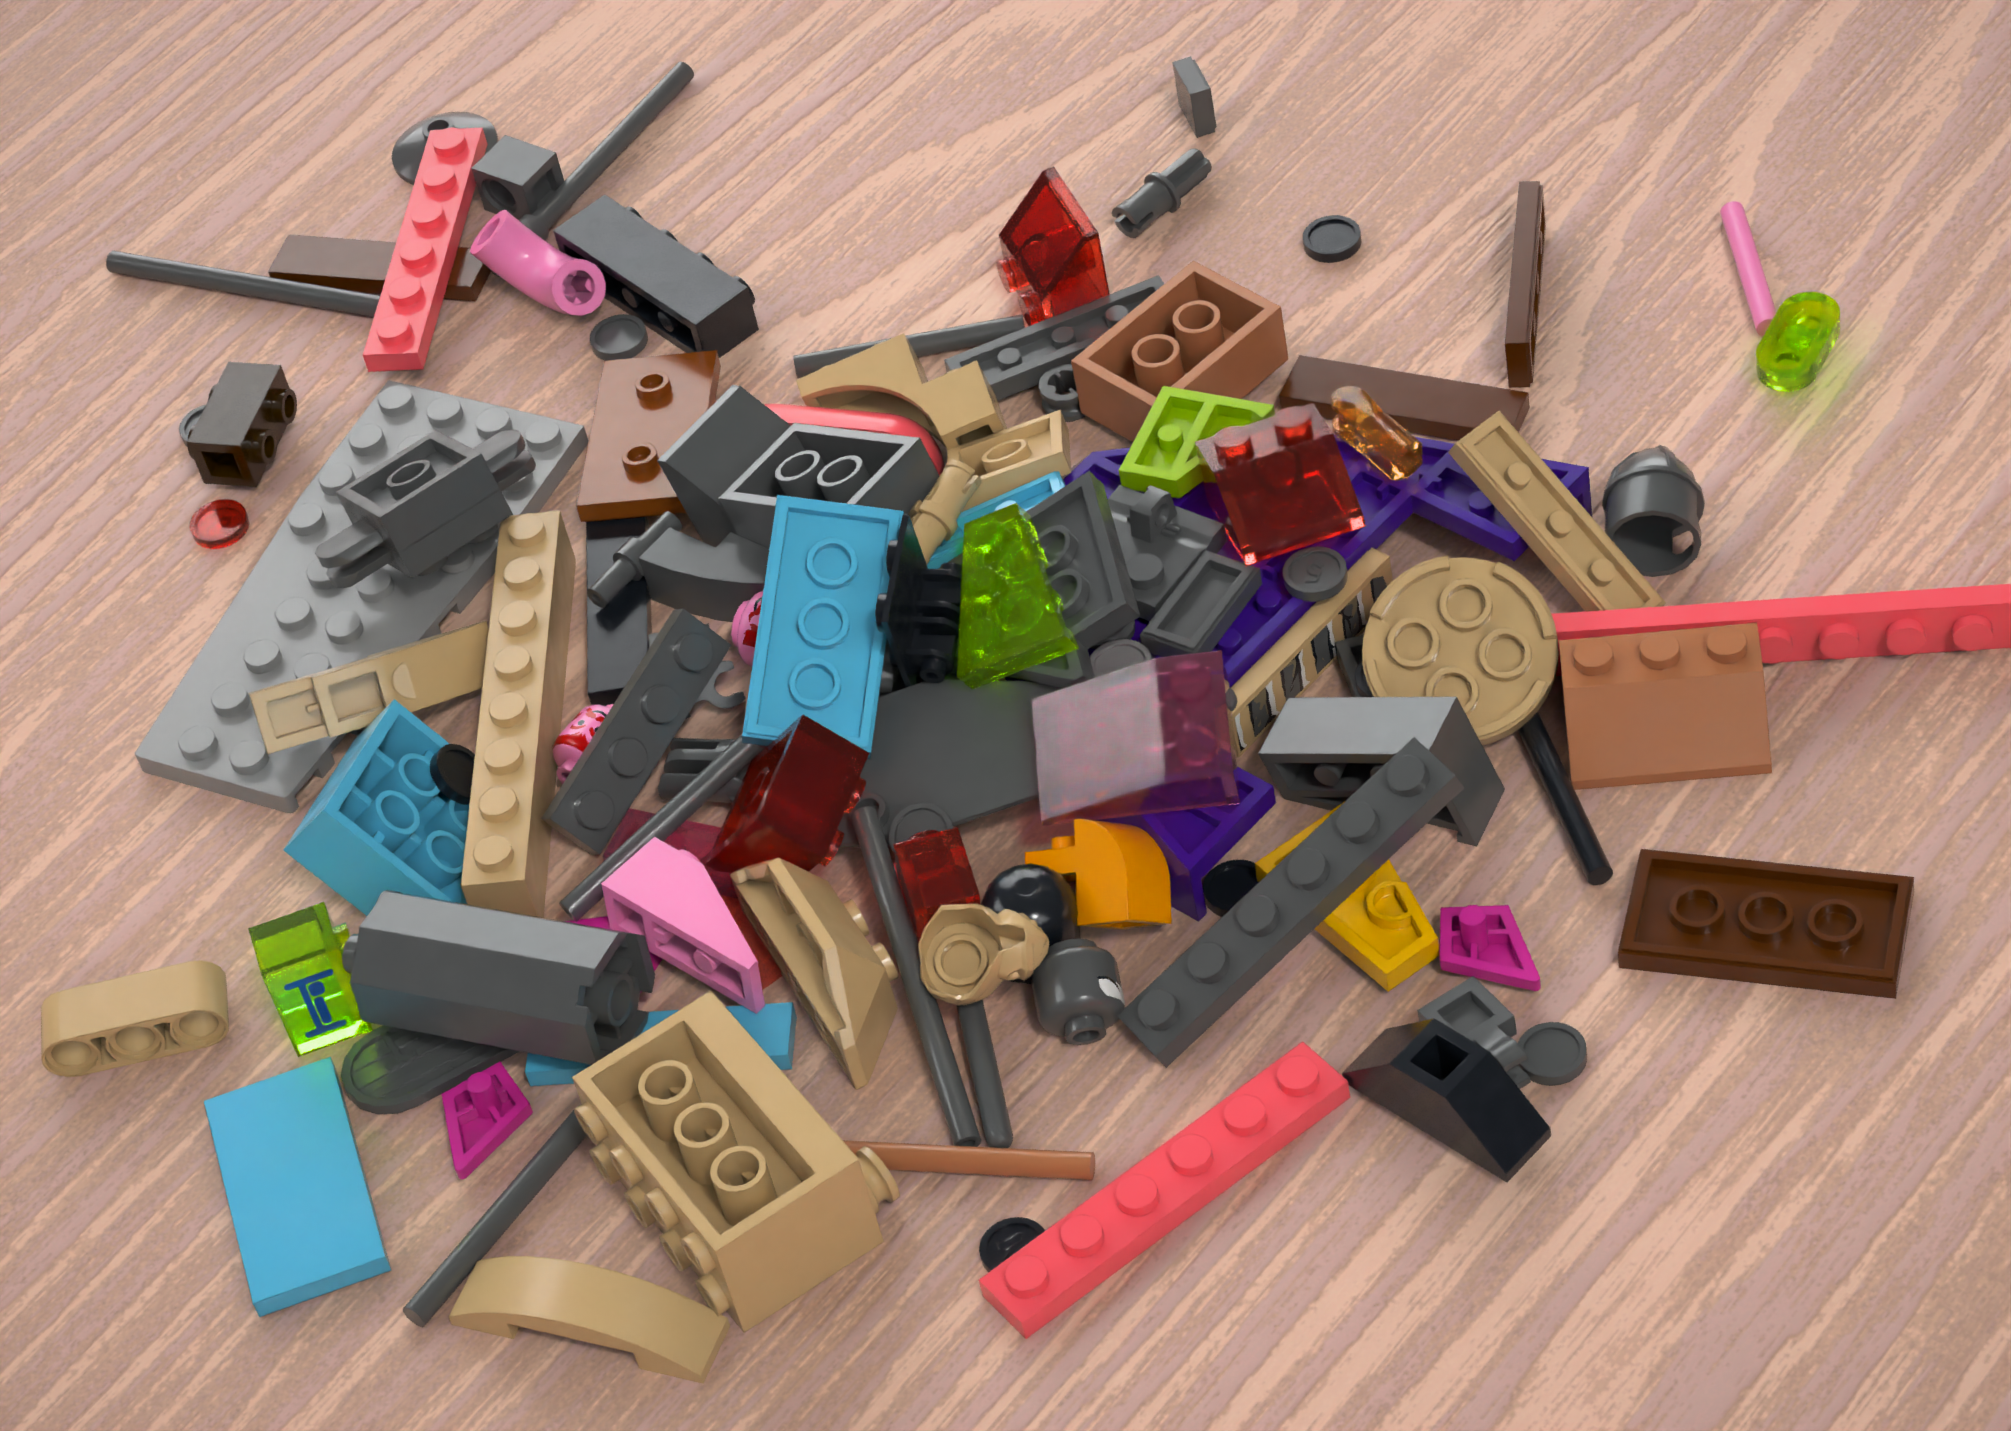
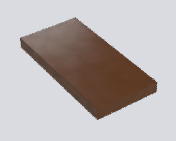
[1618,849,1914,999]

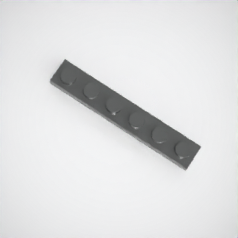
[1118,737,1464,1068]

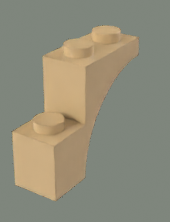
[796,333,1007,450]

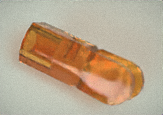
[1331,386,1423,481]

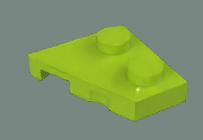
[1118,386,1276,498]

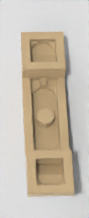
[449,1256,730,1384]

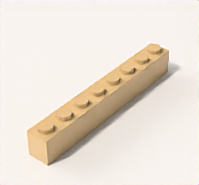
[461,510,576,918]

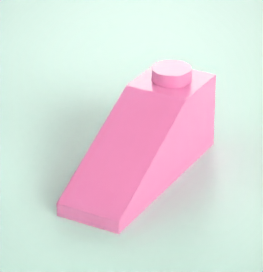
[601,837,765,1014]

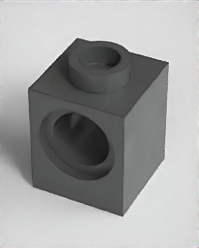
[471,135,564,220]

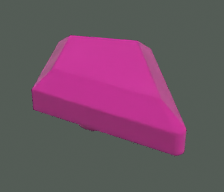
[1440,905,1541,991]
[441,1061,533,1180]

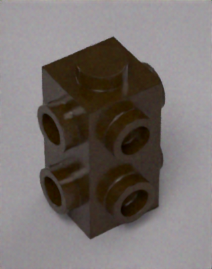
[187,362,297,487]

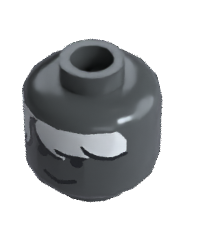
[1031,938,1125,1045]

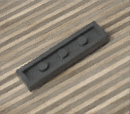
[944,275,1164,401]
[541,608,731,855]

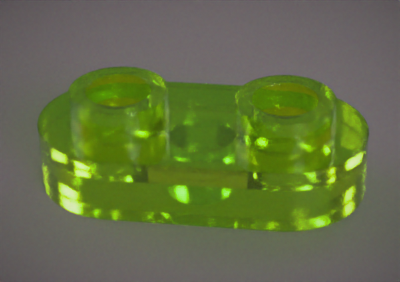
[1756,292,1840,392]

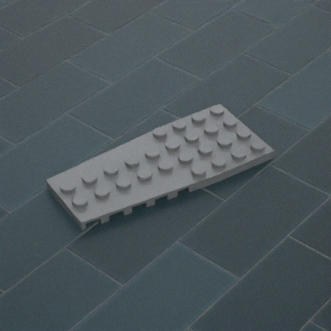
[135,380,589,813]

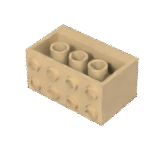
[572,991,884,1333]

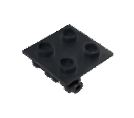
[875,514,969,687]

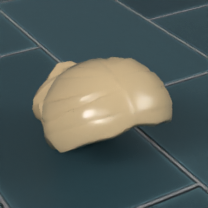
[918,904,1049,1006]

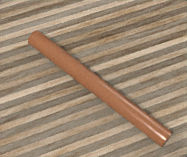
[843,1140,1095,1180]

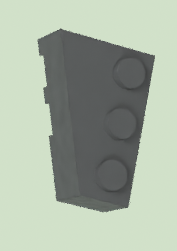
[1258,697,1505,847]

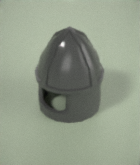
[1602,445,1705,577]

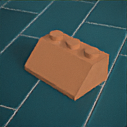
[1559,623,1772,790]

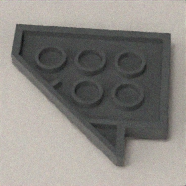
[938,471,1140,693]

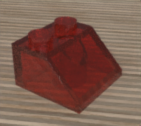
[996,166,1110,326]
[1195,403,1366,566]
[705,714,869,873]

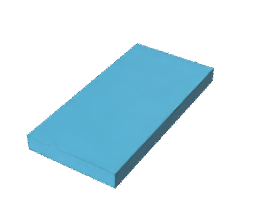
[742,495,904,759]
[204,1057,391,1317]

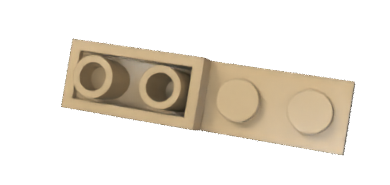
[249,621,489,754]

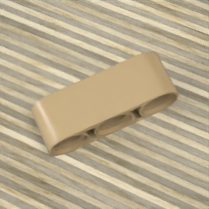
[41,960,229,1077]

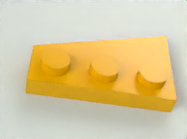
[1255,802,1440,992]

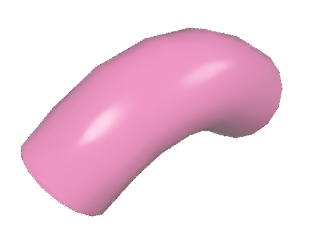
[470,210,606,316]

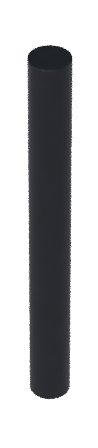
[1518,712,1613,885]

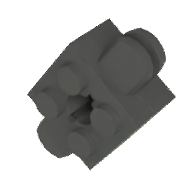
[315,429,536,588]

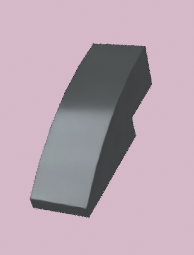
[639,527,769,622]

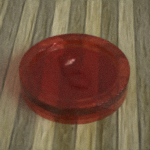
[189,499,250,549]

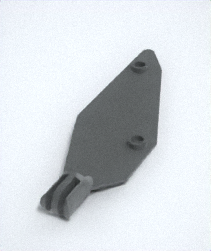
[658,679,1237,848]

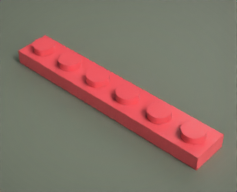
[363,128,488,372]
[979,1042,1350,1339]

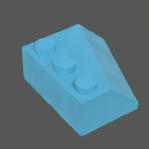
[283,699,469,916]

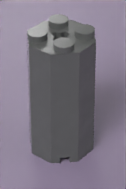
[342,890,655,1065]

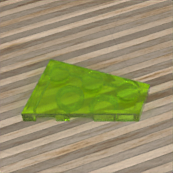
[957,503,1079,690]

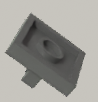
[1108,485,1227,621]

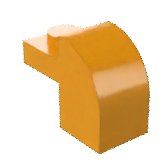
[1025,819,1172,930]

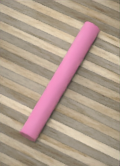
[1720,201,1780,337]

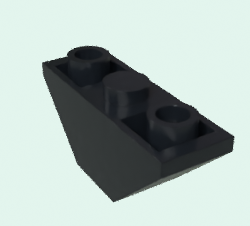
[1342,1018,1551,1182]

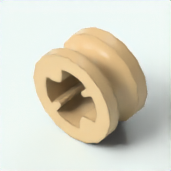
[856,1146,900,1214]

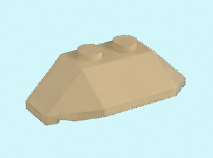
[730,858,898,1090]

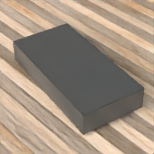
[1140,550,1262,669]

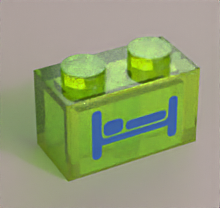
[248,902,373,1057]

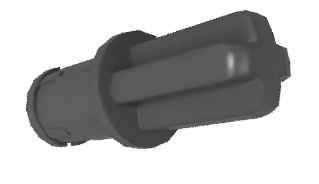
[1112,149,1212,238]

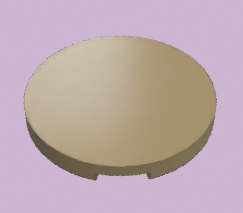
[1362,555,1559,746]

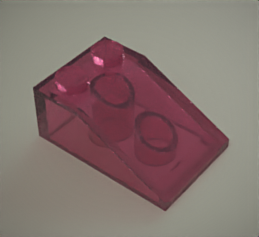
[1032,650,1240,826]

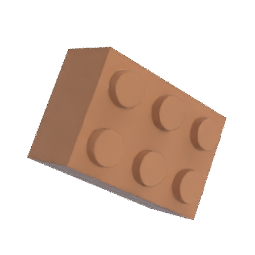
[1071,260,1289,442]

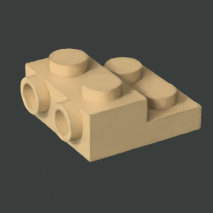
[947,409,1071,512]

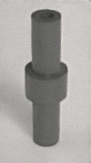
[587,511,682,608]

